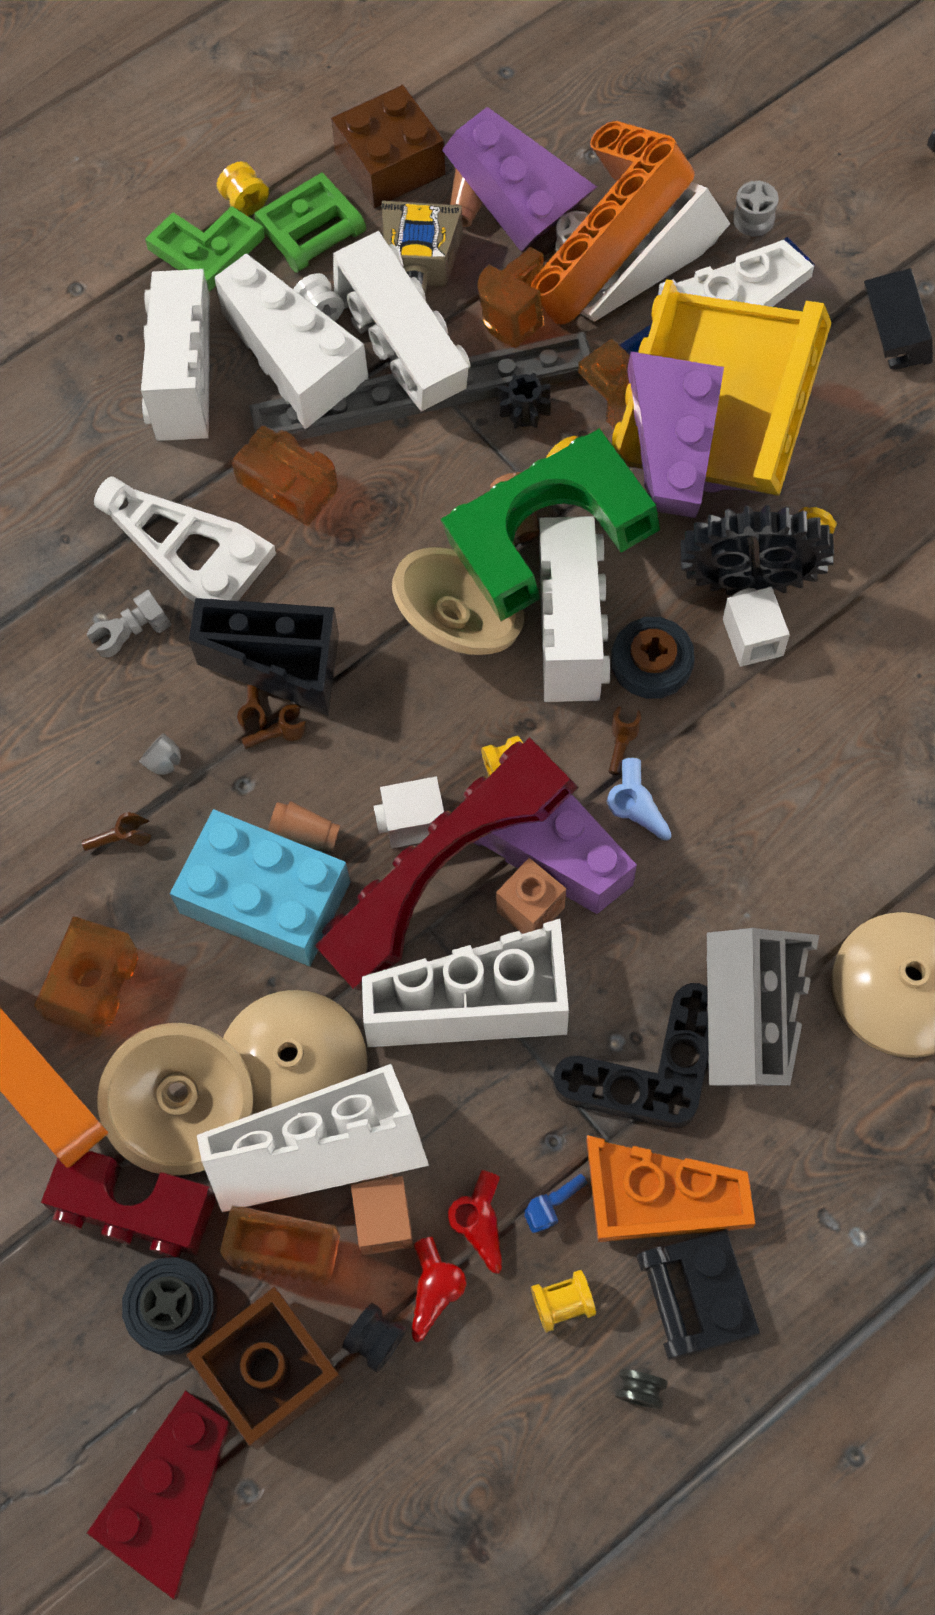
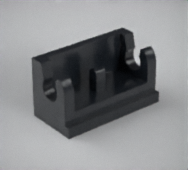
[864,268,933,369]

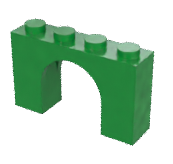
[441,428,660,622]

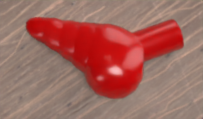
[448,1170,502,1274]
[412,1237,466,1342]

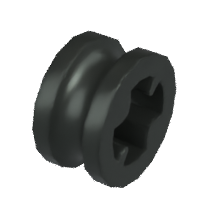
[615,1369,668,1409]

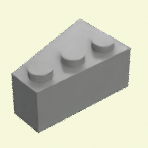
[707,928,819,1086]

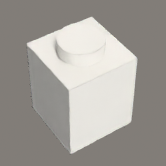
[723,587,790,667]
[374,776,444,848]

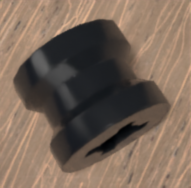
[342,1303,407,1373]

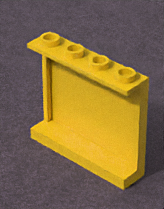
[612,279,832,496]

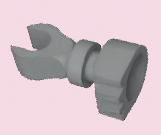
[87,589,172,657]

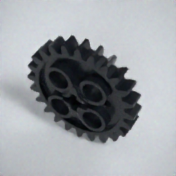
[681,505,834,595]

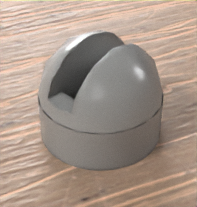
[139,733,181,775]

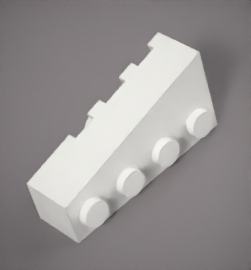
[141,269,210,441]
[197,1064,429,1212]

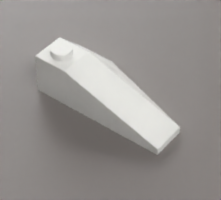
[580,182,730,321]

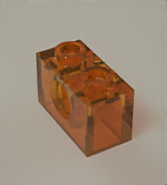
[34,916,138,1038]

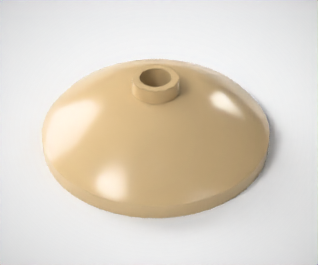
[392,547,524,655]
[831,912,935,1058]
[223,990,368,1115]
[97,1023,253,1175]

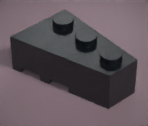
[189,598,339,716]

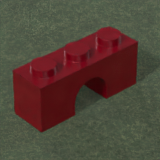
[41,1150,216,1258]

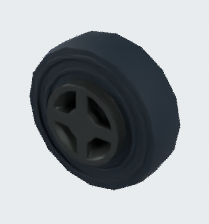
[122,1257,217,1355]

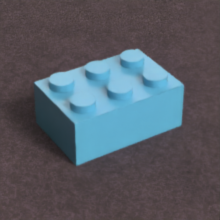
[170,809,350,967]

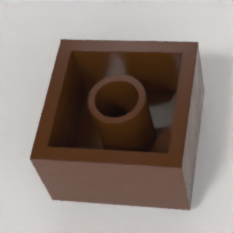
[331,85,446,209]
[186,1286,344,1450]

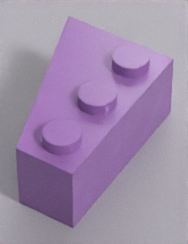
[442,107,597,252]
[627,352,724,518]
[473,795,637,914]

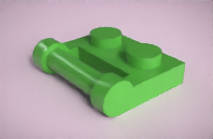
[254,172,366,273]

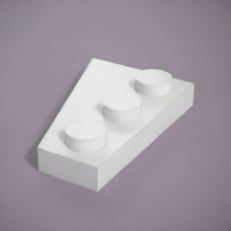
[658,240,814,307]

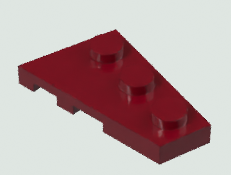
[86,1390,231,1600]

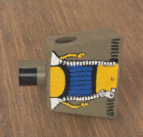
[381,201,463,296]

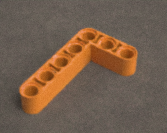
[530,121,695,324]
[0,1007,109,1168]

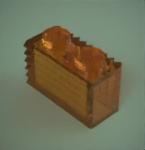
[220,1205,340,1286]

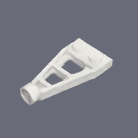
[94,476,276,603]

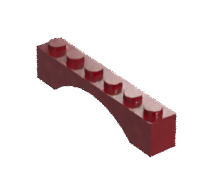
[315,737,579,991]

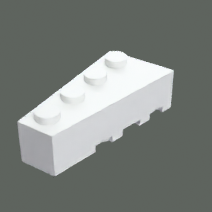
[333,231,471,412]
[214,253,369,429]
[539,516,610,702]
[362,919,569,1047]

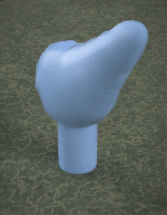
[607,758,672,841]

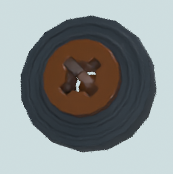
[611,617,695,699]

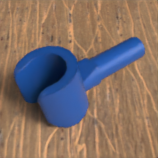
[524,1174,588,1233]

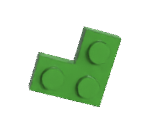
[145,206,265,291]

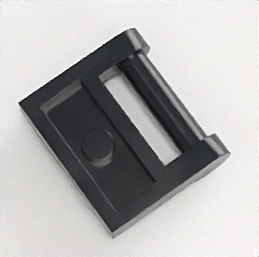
[636,1229,760,1360]

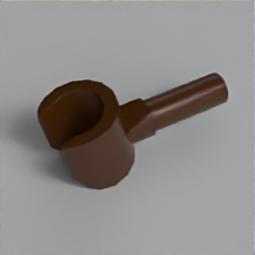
[237,684,268,732]
[241,704,306,749]
[608,706,641,775]
[82,812,151,851]

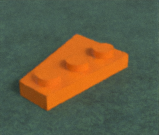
[586,1135,755,1242]

